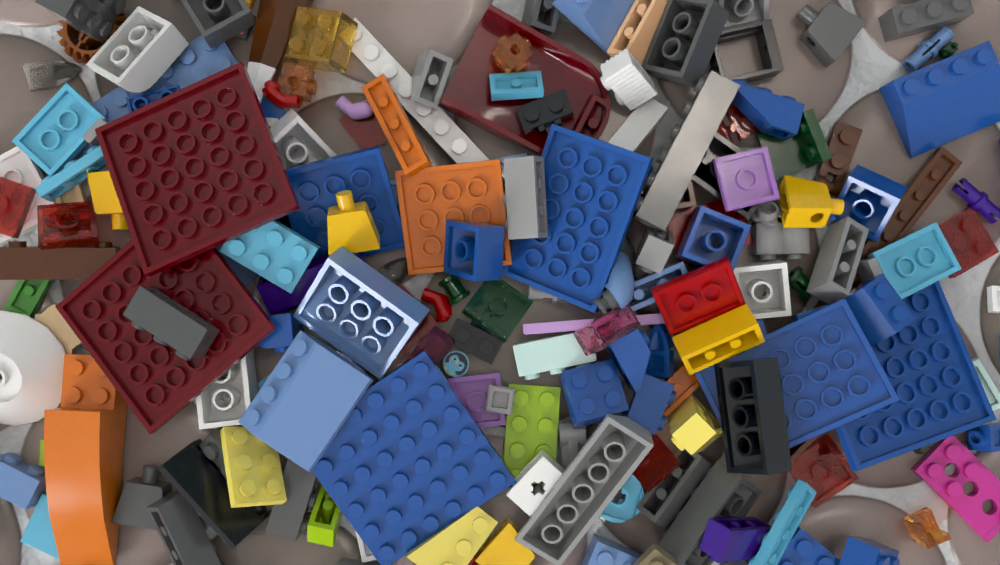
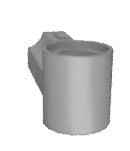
[558,423,586,470]

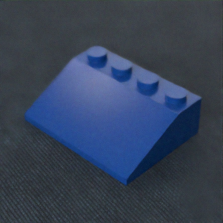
[879,41,1000,159]

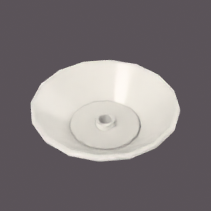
[0,310,66,426]

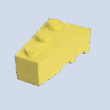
[405,507,498,565]

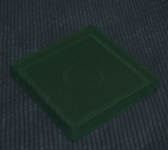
[461,279,533,343]

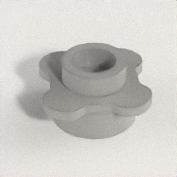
[751,202,782,226]

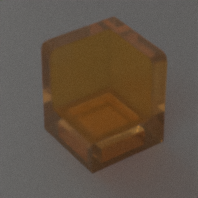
[903,507,951,549]

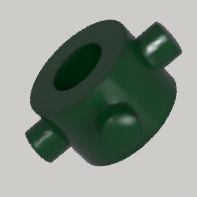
[938,41,958,59]

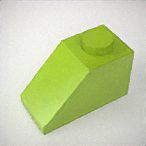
[307,485,343,547]

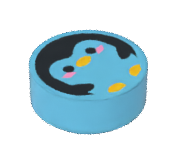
[443,350,469,377]

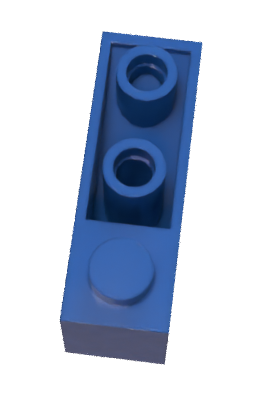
[731,79,805,141]

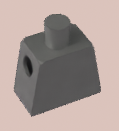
[796,2,867,68]
[112,465,172,530]

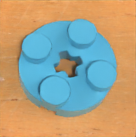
[600,474,644,523]

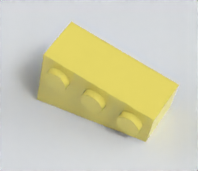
[669,394,722,455]

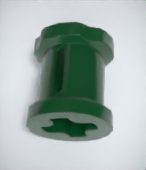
[788,266,812,301]
[438,275,471,306]

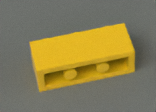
[672,304,765,375]

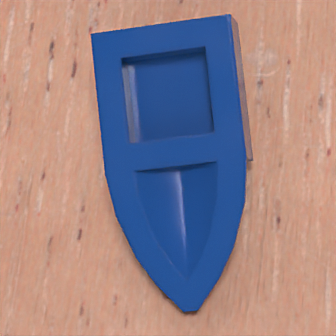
[645,324,674,378]

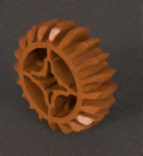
[56,11,127,67]

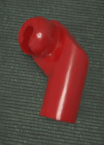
[262,80,301,108]
[421,288,452,322]

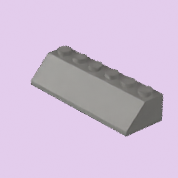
[515,414,654,565]

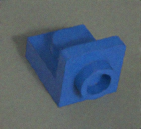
[966,422,1000,452]

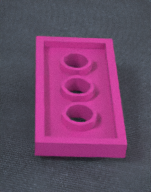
[911,435,1000,543]

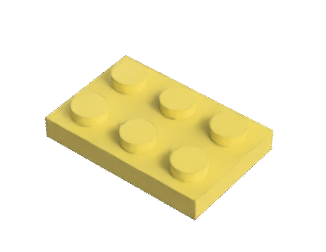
[220,426,287,508]

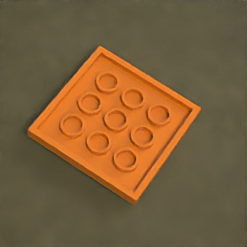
[395,159,513,275]

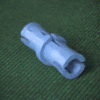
[902,26,954,73]

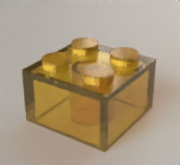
[285,6,358,74]

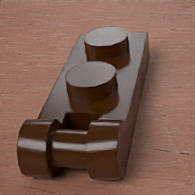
[813,121,862,198]

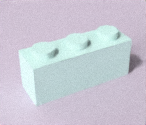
[512,330,597,380]

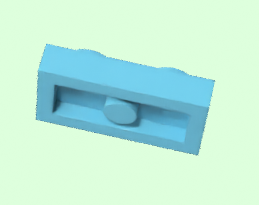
[489,71,544,101]

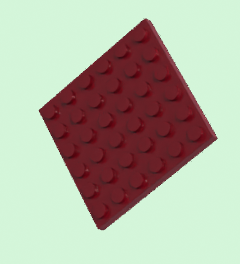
[95,62,301,277]
[55,240,278,434]

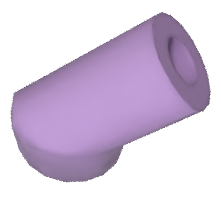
[335,96,373,120]

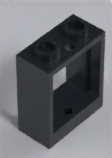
[709,19,784,83]

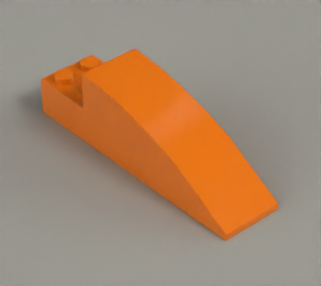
[44,354,127,565]

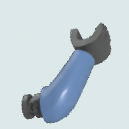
[593,237,636,316]

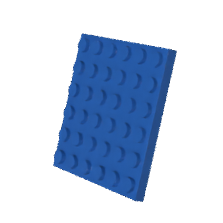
[792,281,996,471]
[312,349,516,565]

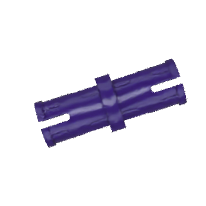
[952,178,1000,224]

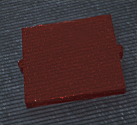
[339,98,388,149]
[633,434,682,493]

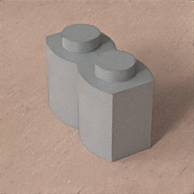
[751,222,810,260]

